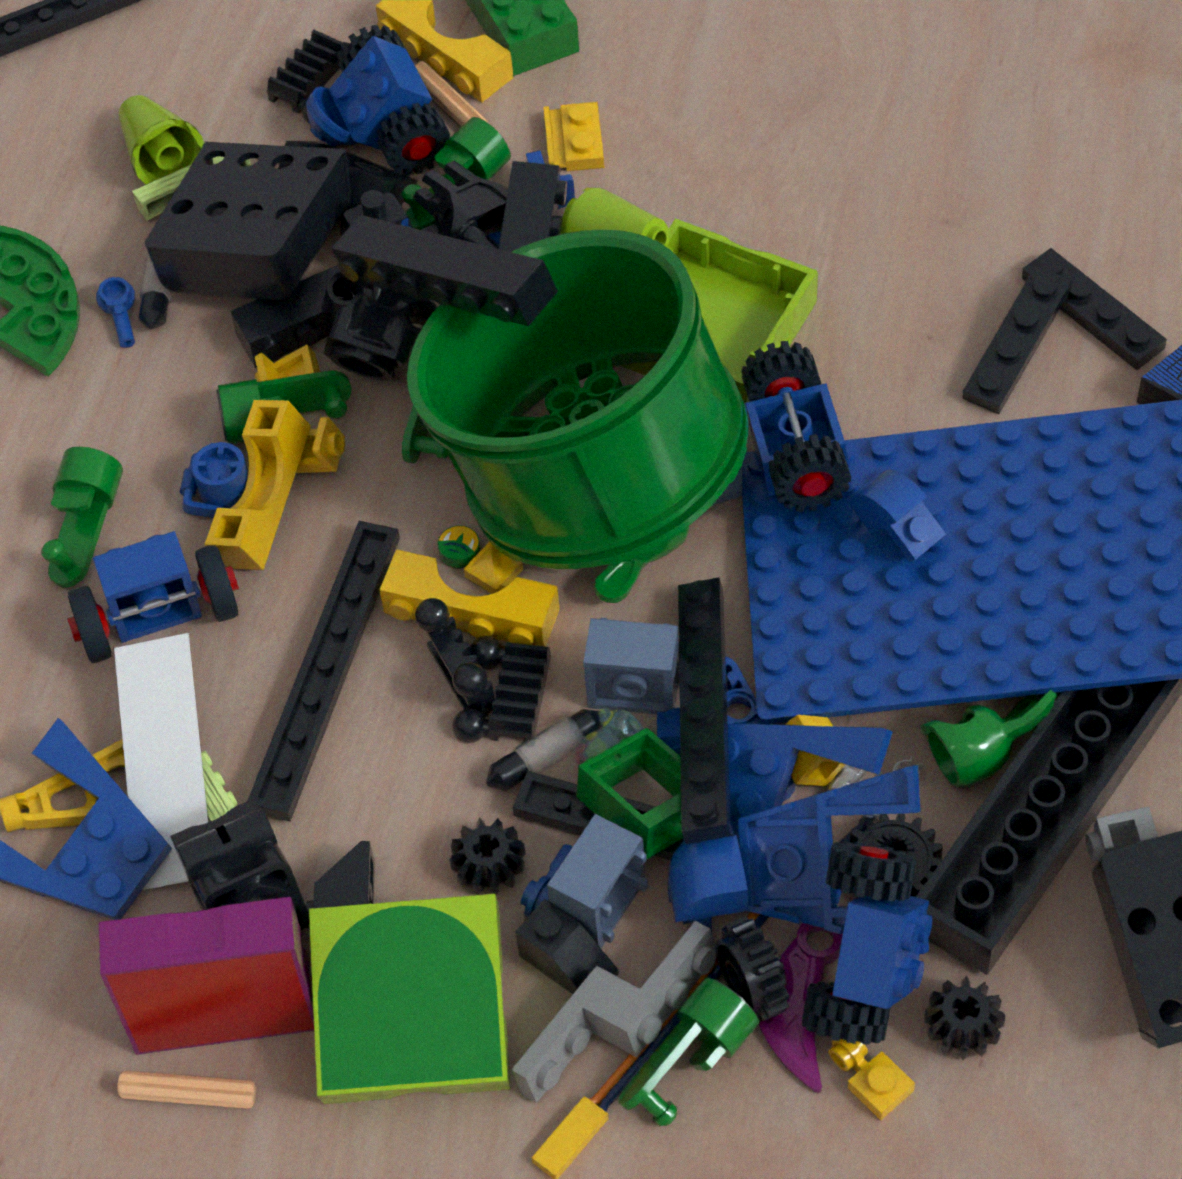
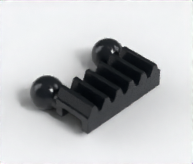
[266,29,343,124]
[415,598,495,717]
[452,636,551,745]

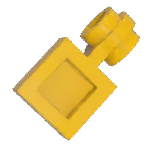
[828,1039,915,1120]

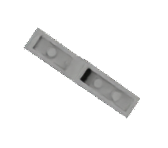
[511,921,716,1103]

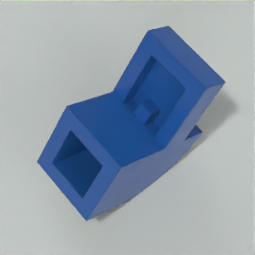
[845,470,946,562]

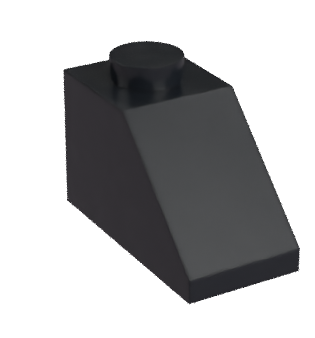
[306,841,375,928]
[515,899,619,994]

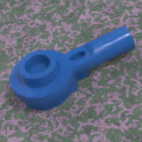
[96,277,135,348]
[520,844,573,917]

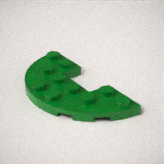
[0,225,80,377]

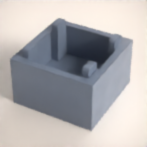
[583,618,679,715]
[547,814,648,948]

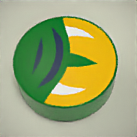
[438,525,480,568]

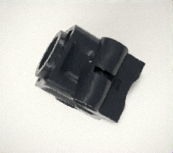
[322,271,437,381]
[170,799,309,931]

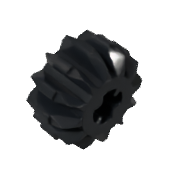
[449,817,526,896]
[924,976,1005,1060]

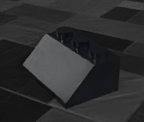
[278,141,418,211]

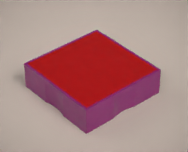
[99,897,314,1055]

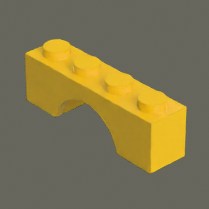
[375,0,513,103]
[204,400,311,570]
[380,549,560,647]

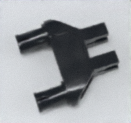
[413,160,508,249]

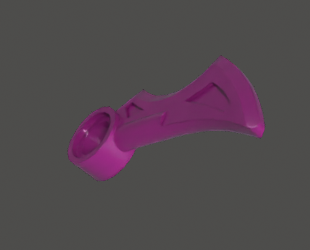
[759,923,843,1093]

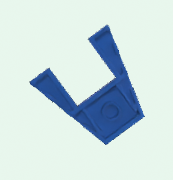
[0,718,172,920]
[728,723,893,906]
[738,765,929,954]

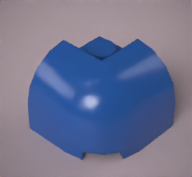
[668,825,748,933]

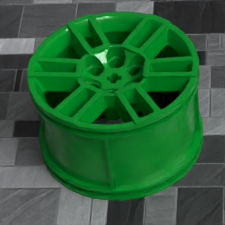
[407,229,748,569]

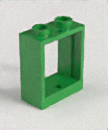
[576,728,684,859]

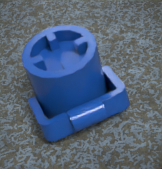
[180,442,248,518]

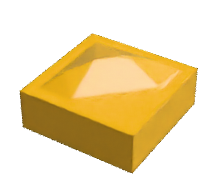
[464,541,523,594]

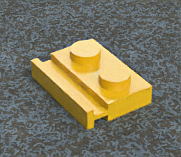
[543,102,604,171]

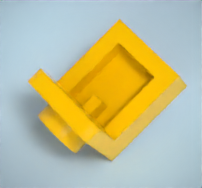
[255,345,320,382]
[296,417,345,473]

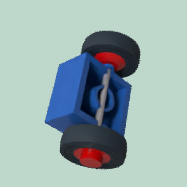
[67,531,239,663]

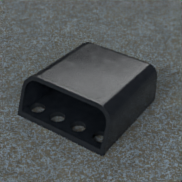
[144,142,351,301]
[1092,831,1182,1049]

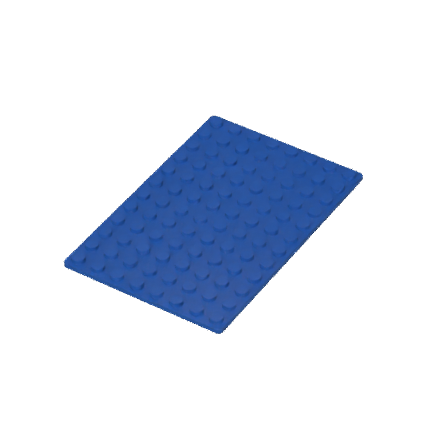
[742,400,1182,724]

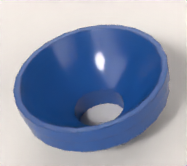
[306,87,359,147]

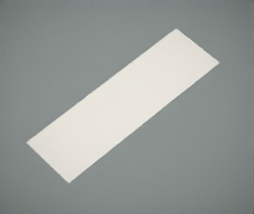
[114,633,208,890]

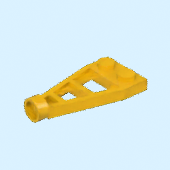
[0,739,125,833]

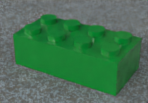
[465,0,580,76]

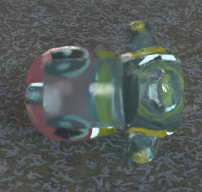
[575,708,643,765]

